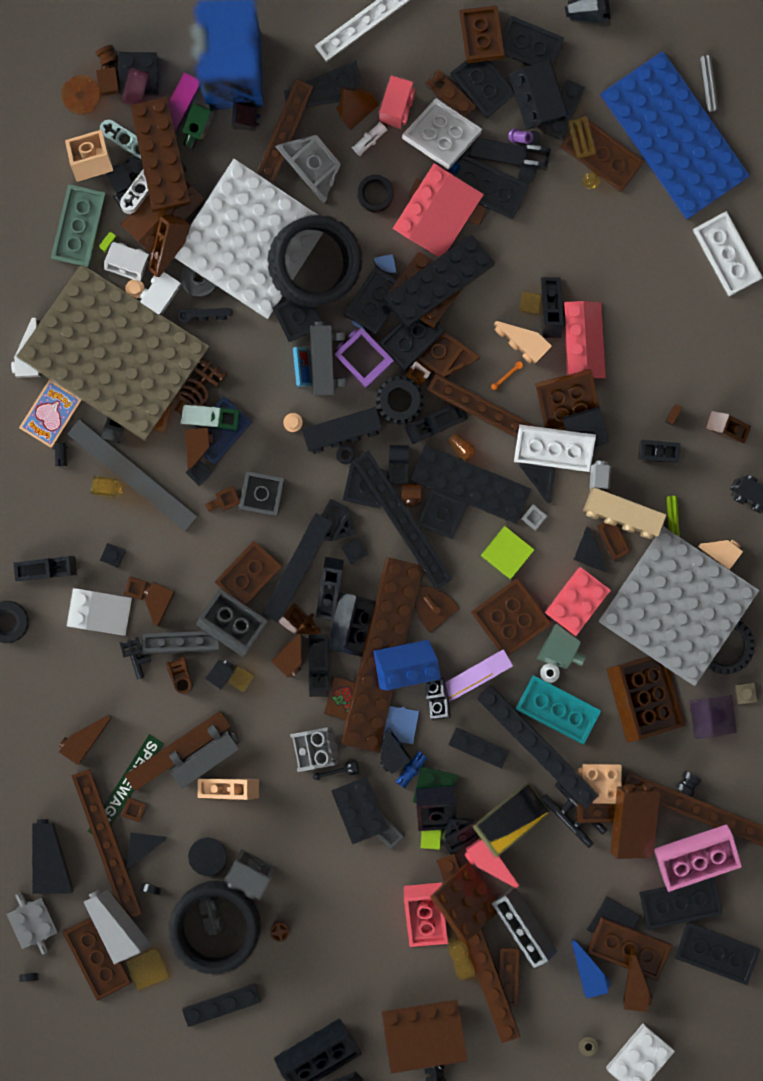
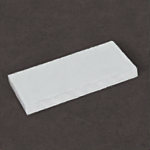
[693,211,763,296]
[514,425,596,472]

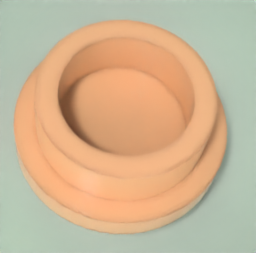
[125,280,145,299]
[283,413,303,432]

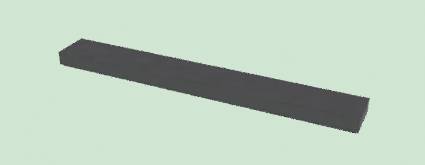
[67,419,197,532]

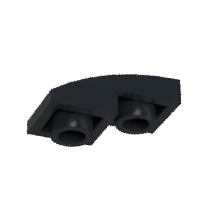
[425,678,451,720]

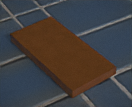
[560,116,644,192]
[586,916,673,981]
[62,917,132,1001]

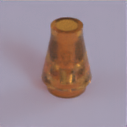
[448,433,476,462]

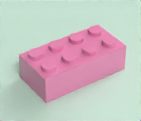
[654,824,741,892]

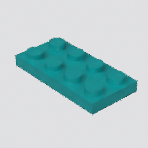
[515,675,601,745]

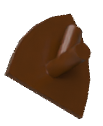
[415,586,459,633]

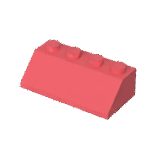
[563,301,606,379]

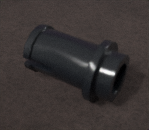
[53,443,68,466]

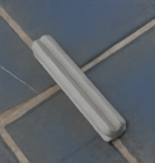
[701,55,718,112]

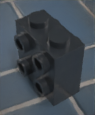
[730,475,763,513]

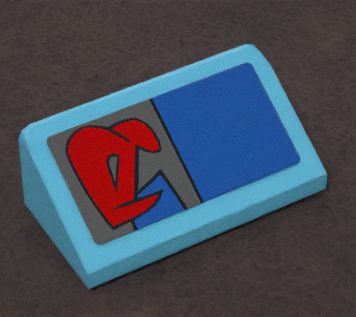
[293,347,312,387]

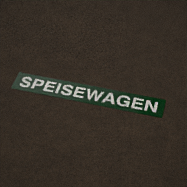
[87,734,164,835]

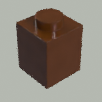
[96,65,120,96]

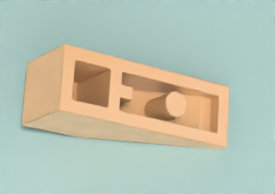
[198,778,259,800]

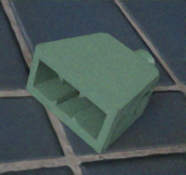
[537,624,586,669]

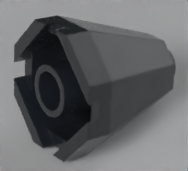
[565,0,611,27]

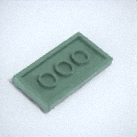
[51,184,106,268]

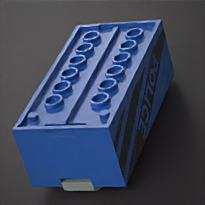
[191,0,264,110]

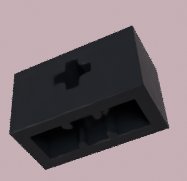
[638,440,680,463]

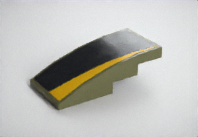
[472,782,551,858]

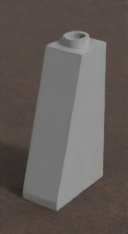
[84,889,151,964]

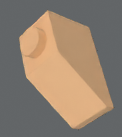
[696,540,743,570]

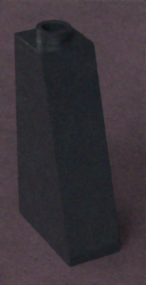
[32,819,73,894]

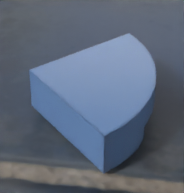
[374,254,397,274]

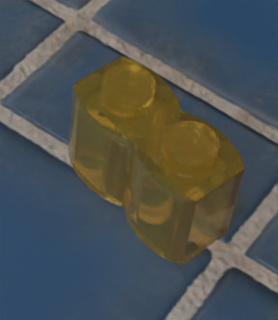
[91,476,122,498]
[448,938,474,980]

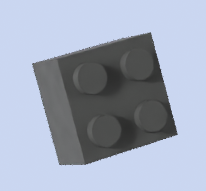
[239,471,285,517]

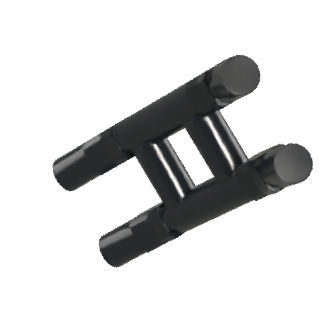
[541,782,607,848]

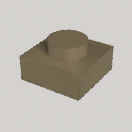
[735,683,757,704]

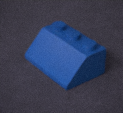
[373,640,441,691]

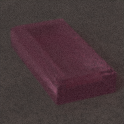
[122,68,149,105]

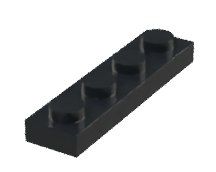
[182,983,261,1027]

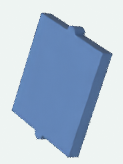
[382,706,419,744]

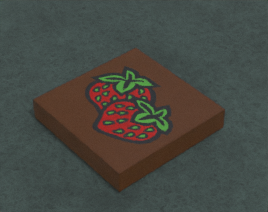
[324,677,355,720]

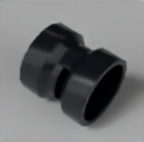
[676,771,702,797]

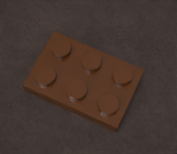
[459,5,505,64]
[215,541,282,606]

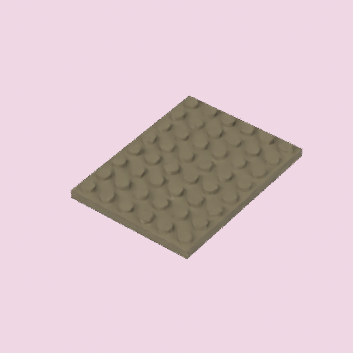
[16,265,209,441]

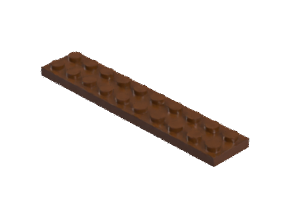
[341,557,423,752]

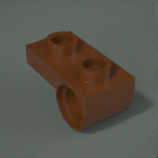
[401,484,421,507]

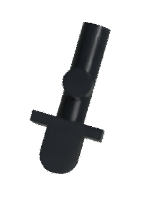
[119,637,152,679]

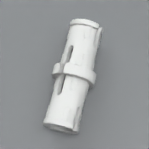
[351,121,388,156]

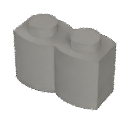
[589,461,612,490]

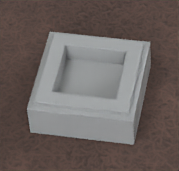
[521,504,548,531]

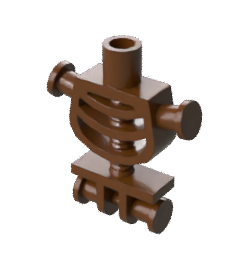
[174,356,227,415]

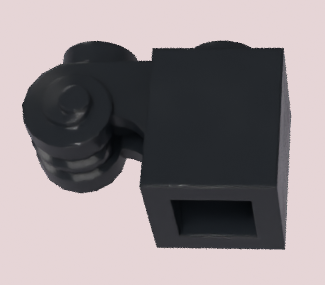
[106,156,143,194]

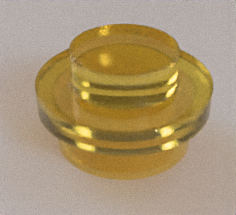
[581,173,601,189]

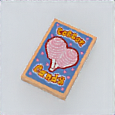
[19,379,82,448]

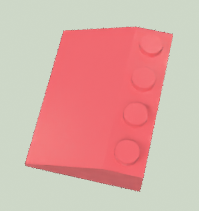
[393,163,484,257]

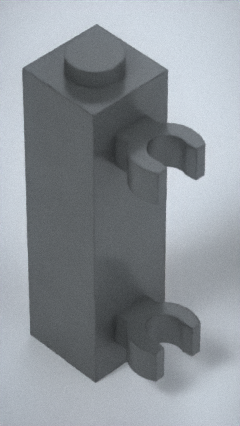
[310,321,346,395]
[169,724,239,788]

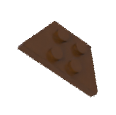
[419,333,480,378]

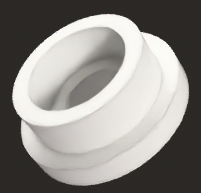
[540,663,560,683]

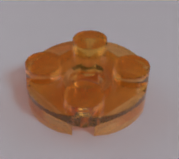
[61,75,100,115]

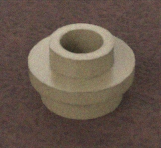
[579,1037,598,1056]

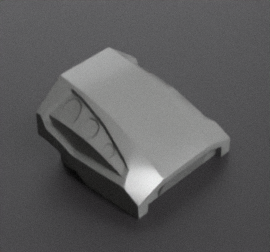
[290,726,339,772]

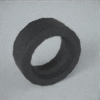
[358,175,393,212]

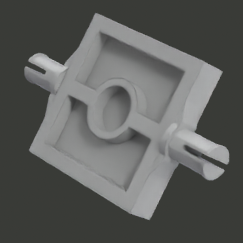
[6,892,58,955]

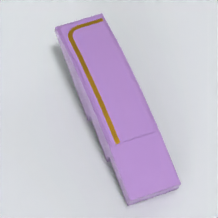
[445,649,513,702]

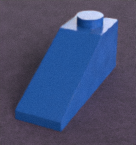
[571,939,611,999]

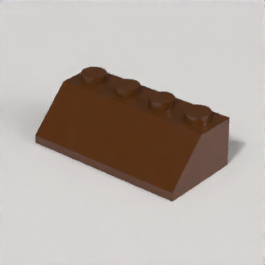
[120,181,205,254]

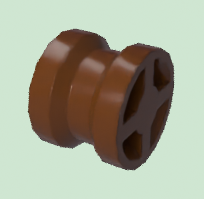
[95,45,118,66]
[270,921,290,942]

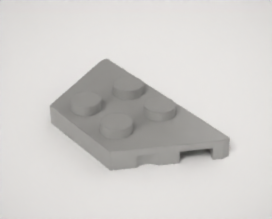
[276,135,341,203]

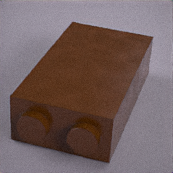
[610,783,660,859]

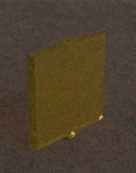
[126,948,169,991]

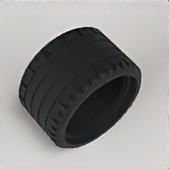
[267,214,362,307]
[169,880,261,975]

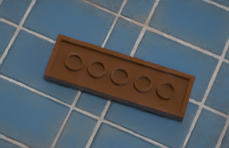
[130,97,191,213]

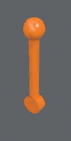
[491,361,523,391]

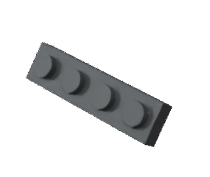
[142,631,219,654]

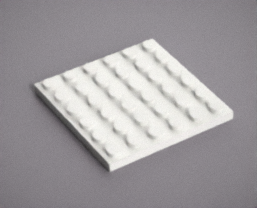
[174,159,323,319]

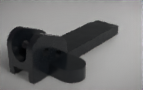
[463,131,551,184]

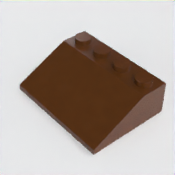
[606,656,685,742]
[381,999,468,1074]

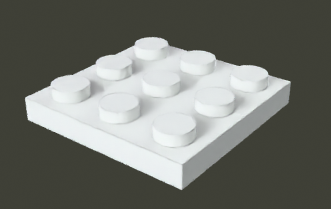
[402,98,482,170]

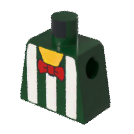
[182,103,215,149]

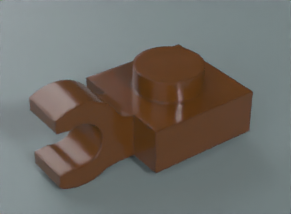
[205,486,240,512]

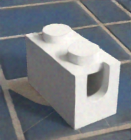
[104,242,149,282]
[140,272,182,315]

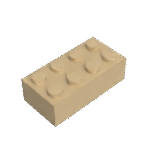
[583,488,666,540]

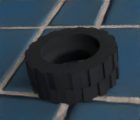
[0,601,29,643]

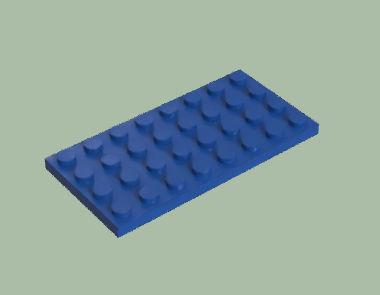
[600,51,750,220]

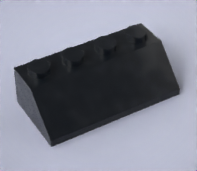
[274,1018,362,1081]

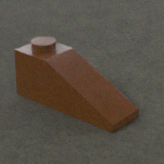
[148,216,190,277]
[59,715,112,765]
[623,948,653,1012]

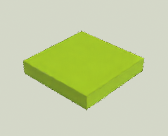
[480,526,534,580]

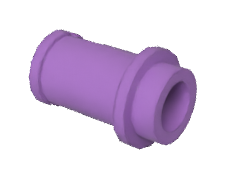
[508,128,533,144]

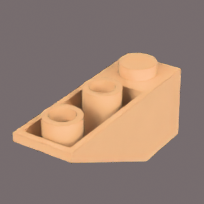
[494,321,552,364]

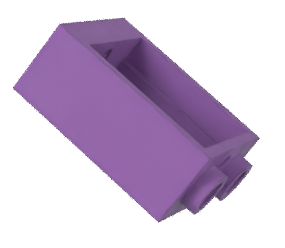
[334,328,394,389]

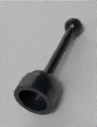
[313,759,359,780]

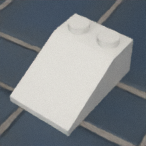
[67,588,132,636]

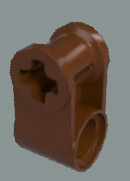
[166,656,193,694]

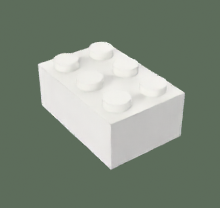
[606,1023,675,1081]

